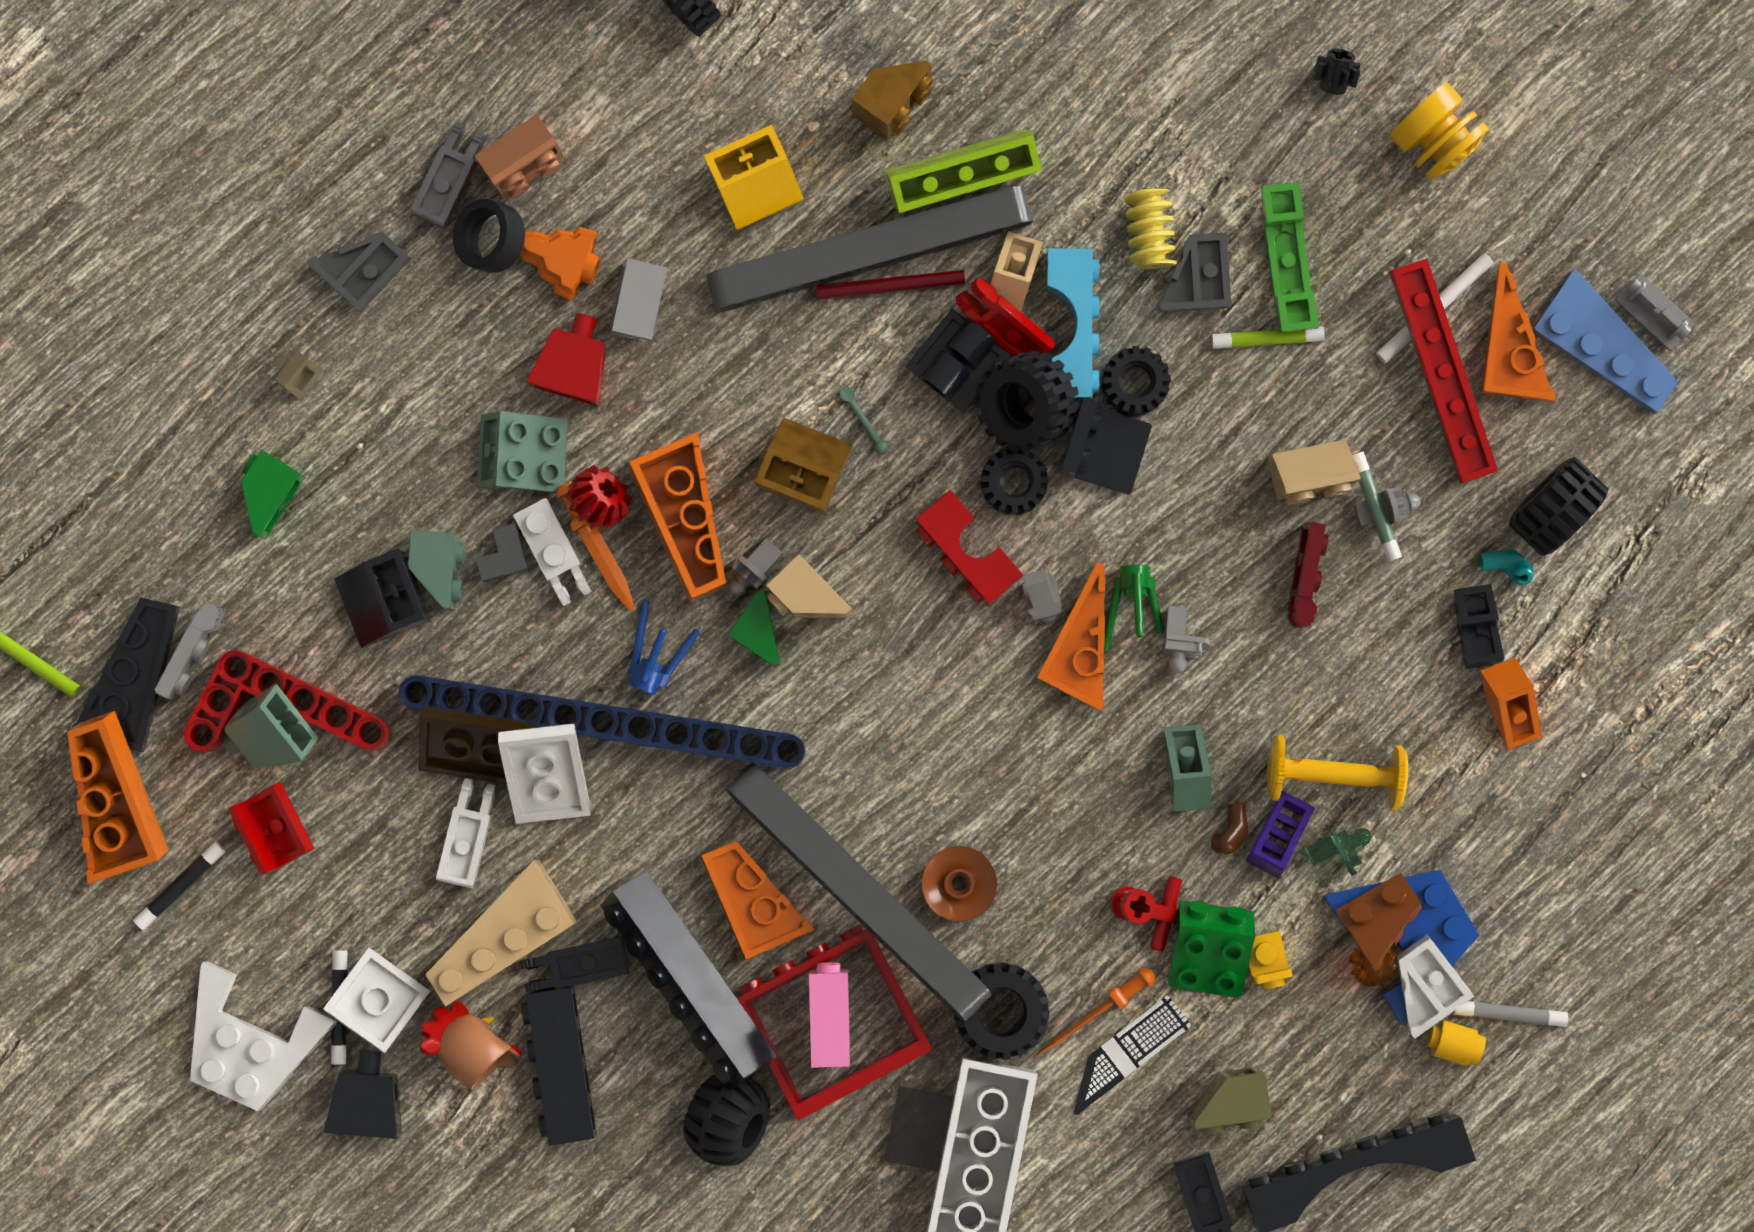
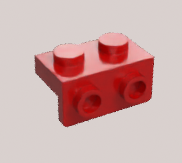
[228,782,315,875]

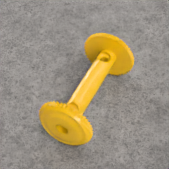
[1267,735,1408,811]

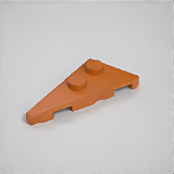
[1481,263,1556,403]
[1036,562,1105,711]

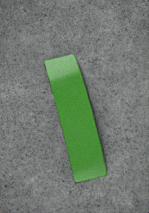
[1261,182,1319,333]

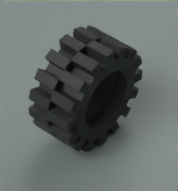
[662,0,722,37]
[1102,346,1171,416]
[980,447,1049,516]

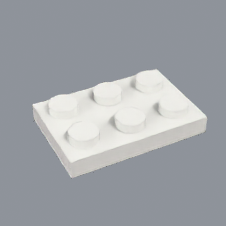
[498,724,590,824]

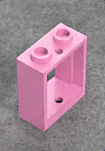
[809,962,850,1068]

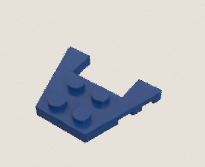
[1324,870,1479,1023]

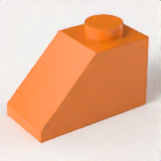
[1480,657,1542,750]

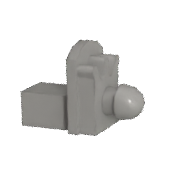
[1353,486,1421,528]
[729,538,783,596]
[1022,569,1062,623]
[1162,606,1211,673]

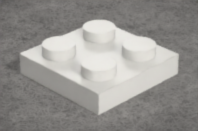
[323,947,430,1054]

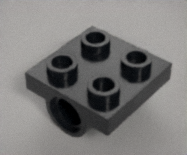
[905,308,1010,414]

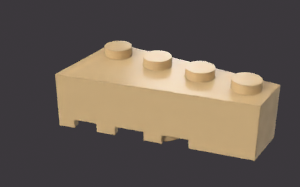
[425,860,578,1007]

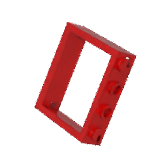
[736,925,933,1121]

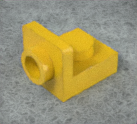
[1248,931,1293,990]

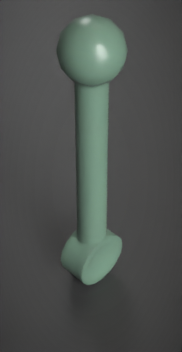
[840,387,889,454]

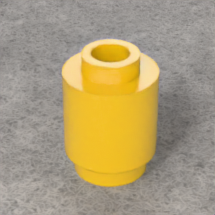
[1426,1020,1486,1066]

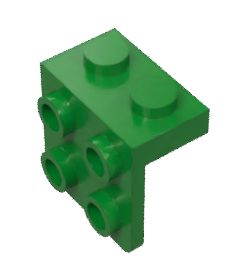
[1168,900,1255,997]

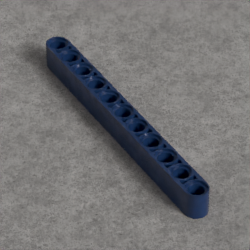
[399,675,806,768]

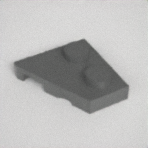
[306,231,411,313]
[1158,232,1232,313]

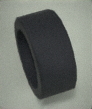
[453,199,525,273]

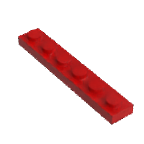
[1389,258,1498,484]

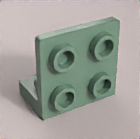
[477,411,568,493]

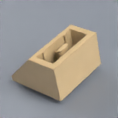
[1268,439,1360,506]

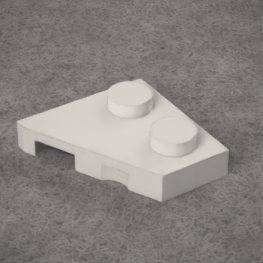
[1397,934,1474,1039]

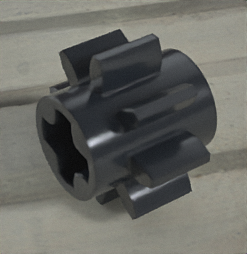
[1314,48,1361,95]

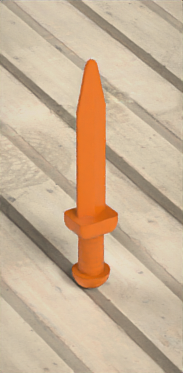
[556,483,634,611]
[1034,967,1156,1057]

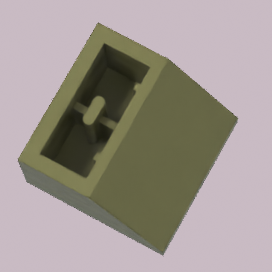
[1187,1067,1272,1135]

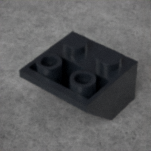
[334,548,432,649]

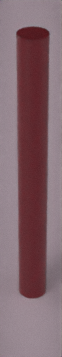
[816,270,965,300]

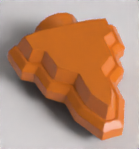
[520,227,601,301]

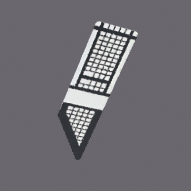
[1074,996,1191,1115]

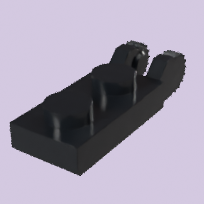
[520,936,630,992]
[1172,1151,1233,1232]

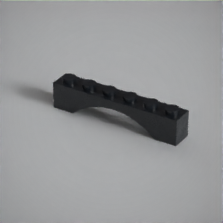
[1241,1110,1476,1232]

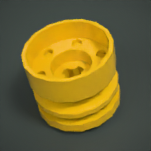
[1388,82,1490,182]

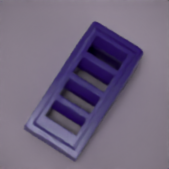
[1246,791,1315,878]

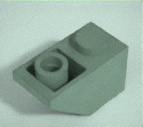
[408,530,466,611]

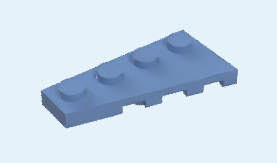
[1532,268,1678,414]

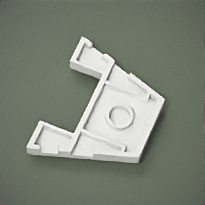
[190,961,337,1111]

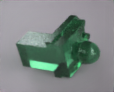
[1304,827,1372,876]

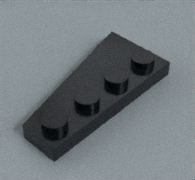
[72,598,180,752]

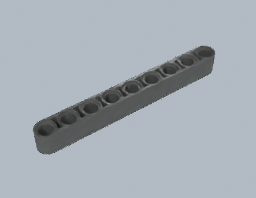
[706,185,1034,312]
[725,763,992,1022]

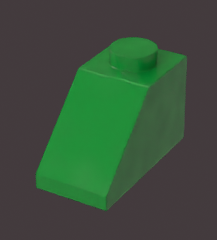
[241,449,306,540]

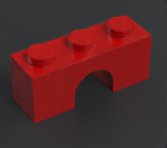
[915,490,1023,606]

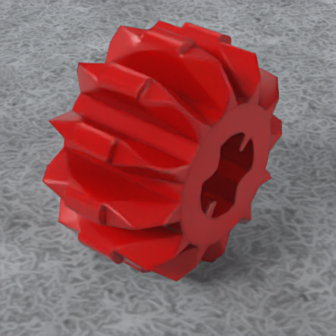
[565,465,632,531]

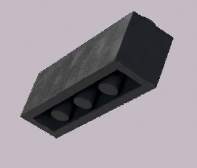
[521,986,597,1146]

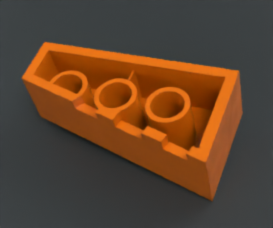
[627,432,726,604]
[67,711,169,884]

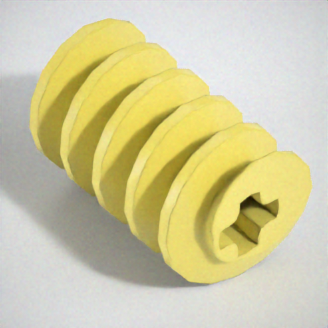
[1125,189,1177,269]

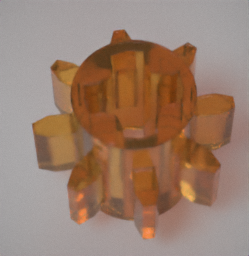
[1349,948,1398,987]

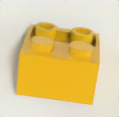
[704,125,804,231]

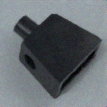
[324,1049,402,1139]

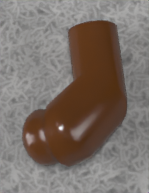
[1211,803,1248,855]

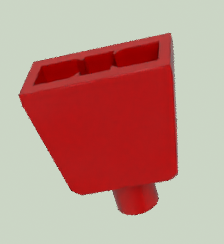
[527,313,606,407]

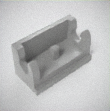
[607,258,667,342]

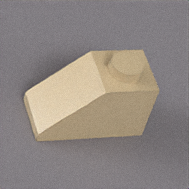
[984,231,1043,312]

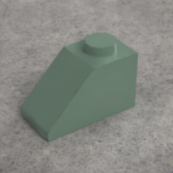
[1164,724,1212,812]

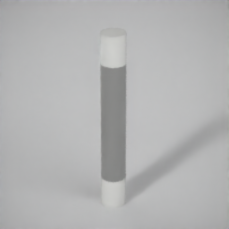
[1453,1001,1568,1027]

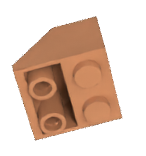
[474,115,565,200]

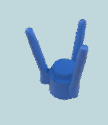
[627,599,700,695]

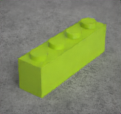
[884,129,1042,213]

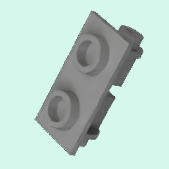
[1615,273,1695,351]

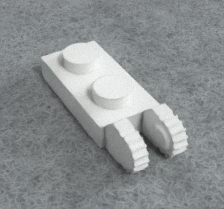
[513,498,592,606]
[436,778,496,889]

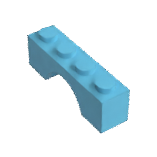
[1046,248,1100,402]

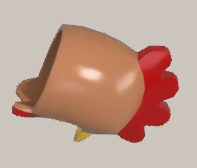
[420,1001,522,1090]

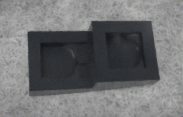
[1453,584,1505,669]

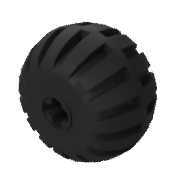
[683,1075,770,1166]

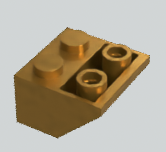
[851,61,934,141]
[754,417,853,514]

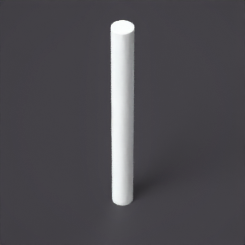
[1376,253,1494,364]

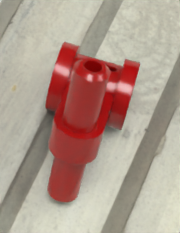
[1110,876,1183,952]

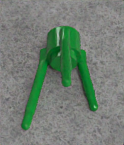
[1104,565,1164,653]

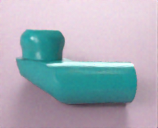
[1479,549,1534,585]

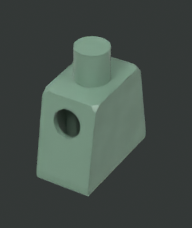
[223,684,319,768]

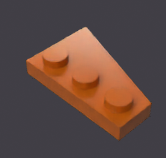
[700,841,815,960]

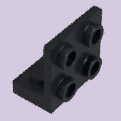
[1059,397,1152,495]

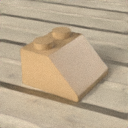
[766,554,852,618]

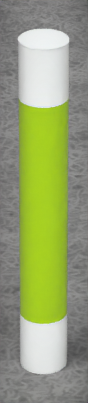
[1211,326,1325,349]

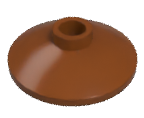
[922,846,997,921]

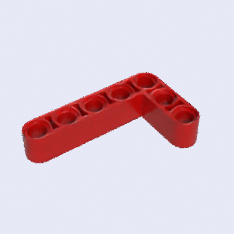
[184,650,392,752]

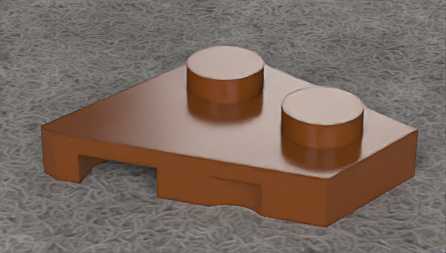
[1336,873,1422,972]

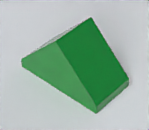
[728,590,780,666]

